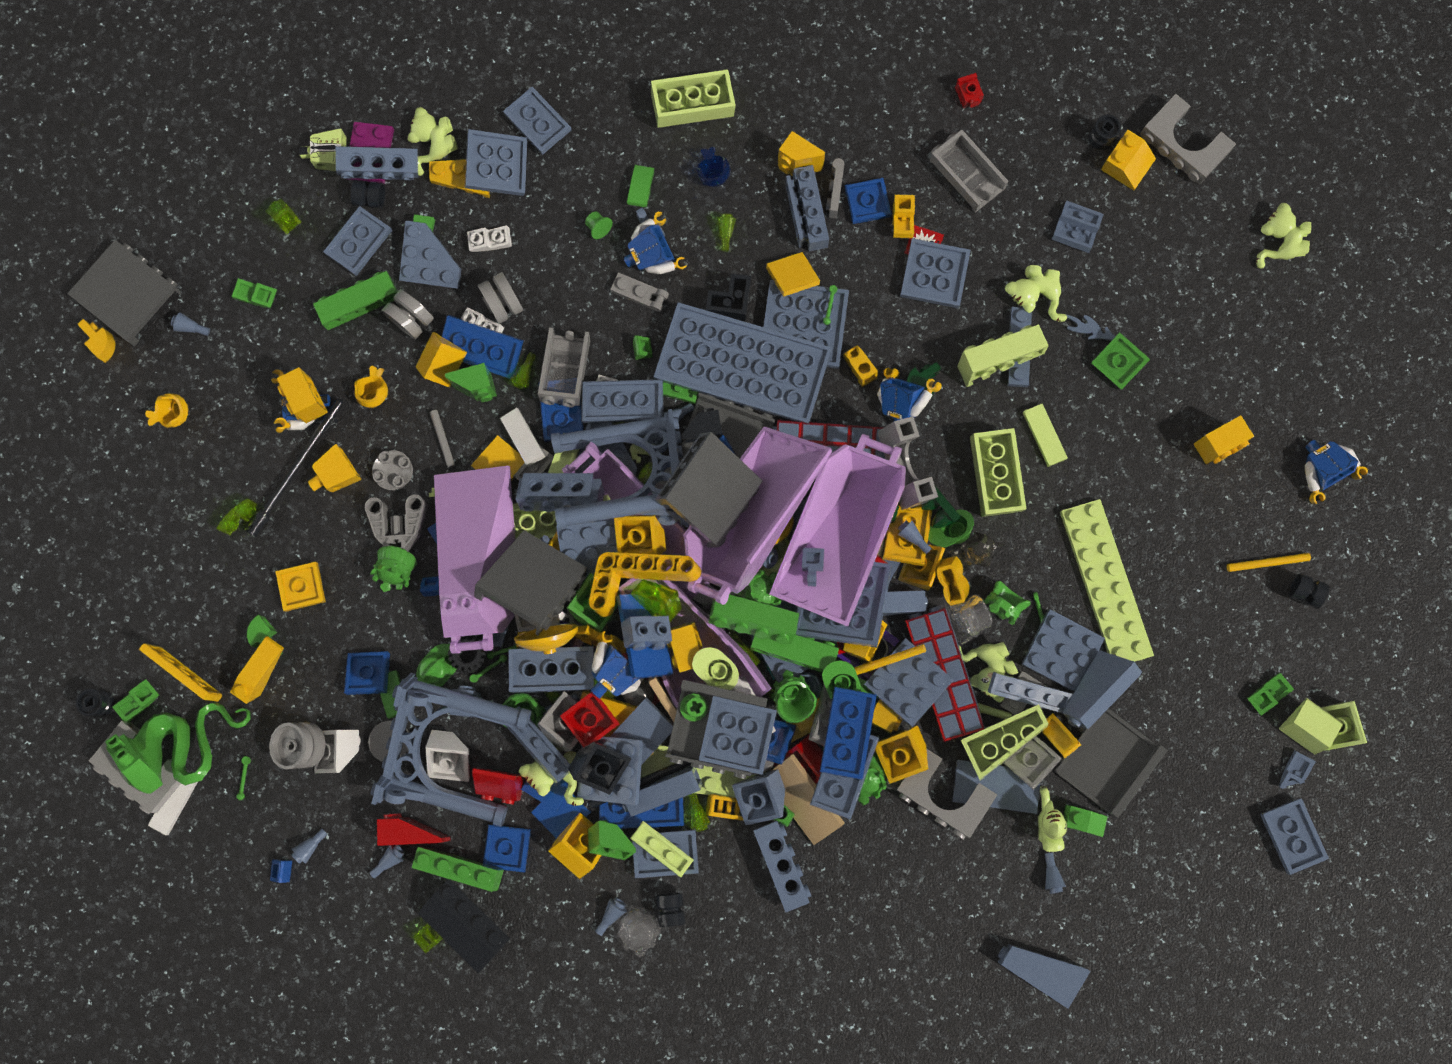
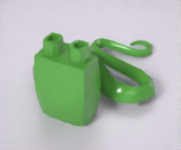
[105,703,250,794]

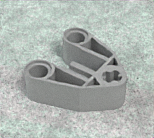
[365,495,428,552]

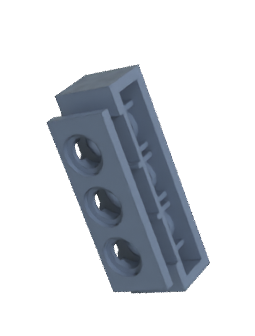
[335,146,418,180]
[785,165,829,251]
[516,473,605,512]
[753,821,811,912]

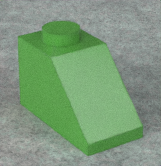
[1063,805,1108,837]
[588,820,636,860]

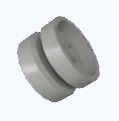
[477,272,524,324]
[381,289,434,340]
[269,722,326,769]

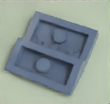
[1052,201,1104,253]

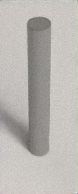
[430,410,455,468]

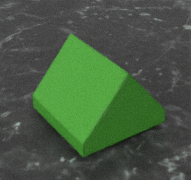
[632,335,653,360]

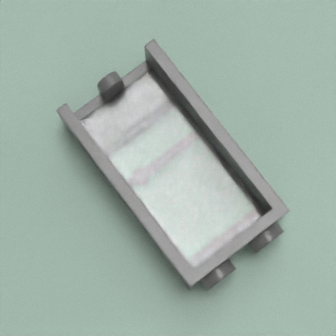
[930,130,1008,213]
[538,328,590,407]

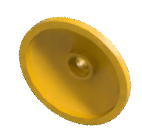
[514,624,578,654]

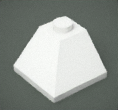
[315,730,360,773]
[426,730,470,782]

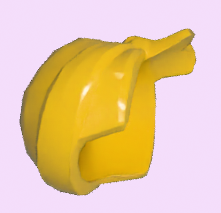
[354,366,388,408]
[145,393,189,428]

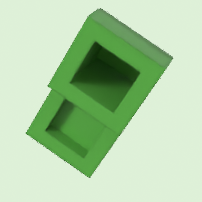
[247,615,283,656]

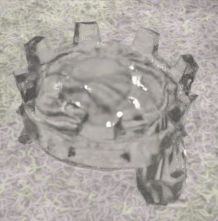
[950,594,993,644]
[618,907,661,957]

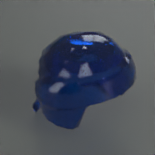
[697,147,731,187]

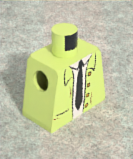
[300,129,347,171]

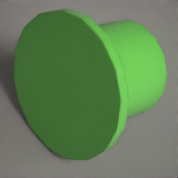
[585,211,613,239]
[680,693,708,722]

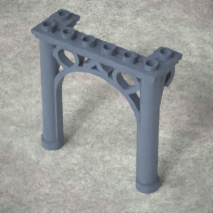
[551,409,689,530]
[370,673,531,827]

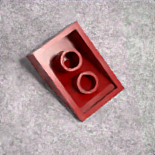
[472,768,525,805]
[377,813,450,846]

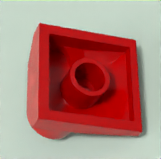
[560,692,619,748]

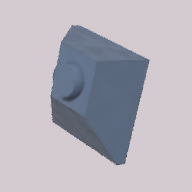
[732,769,785,825]

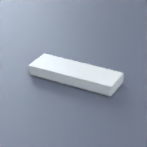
[500,408,546,467]
[148,782,198,835]

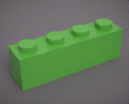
[313,271,398,330]
[708,594,799,645]
[750,635,839,672]
[412,846,504,892]

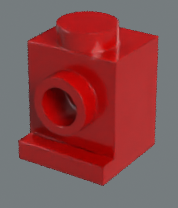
[955,73,984,108]

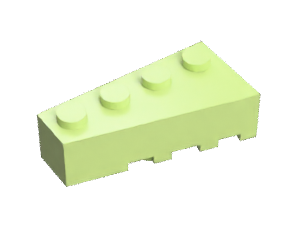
[957,325,1048,387]
[961,704,1048,780]

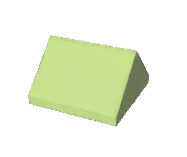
[1279,698,1343,755]
[1321,701,1367,751]

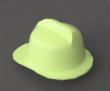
[692,647,739,690]

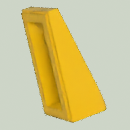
[705,794,744,821]

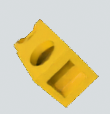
[843,345,878,387]

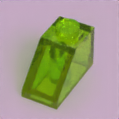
[266,198,301,234]
[631,579,682,622]

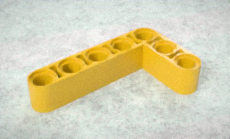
[589,552,701,617]

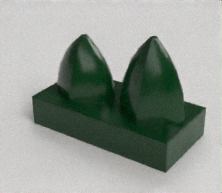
[921,486,961,528]

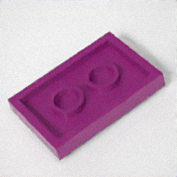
[346,122,394,184]

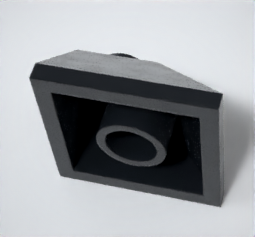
[568,741,631,795]

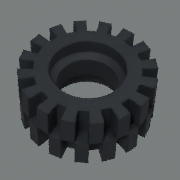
[448,636,487,673]

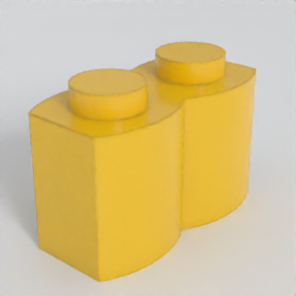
[937,556,970,606]

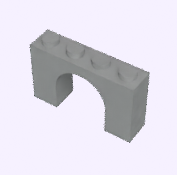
[1140,94,1236,185]
[877,416,938,510]
[89,721,190,814]
[897,748,997,840]

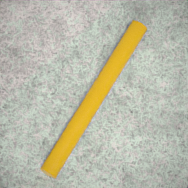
[1227,553,1311,572]
[854,644,926,675]

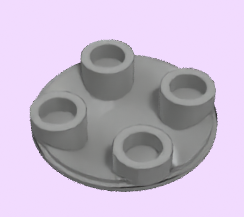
[372,450,413,490]

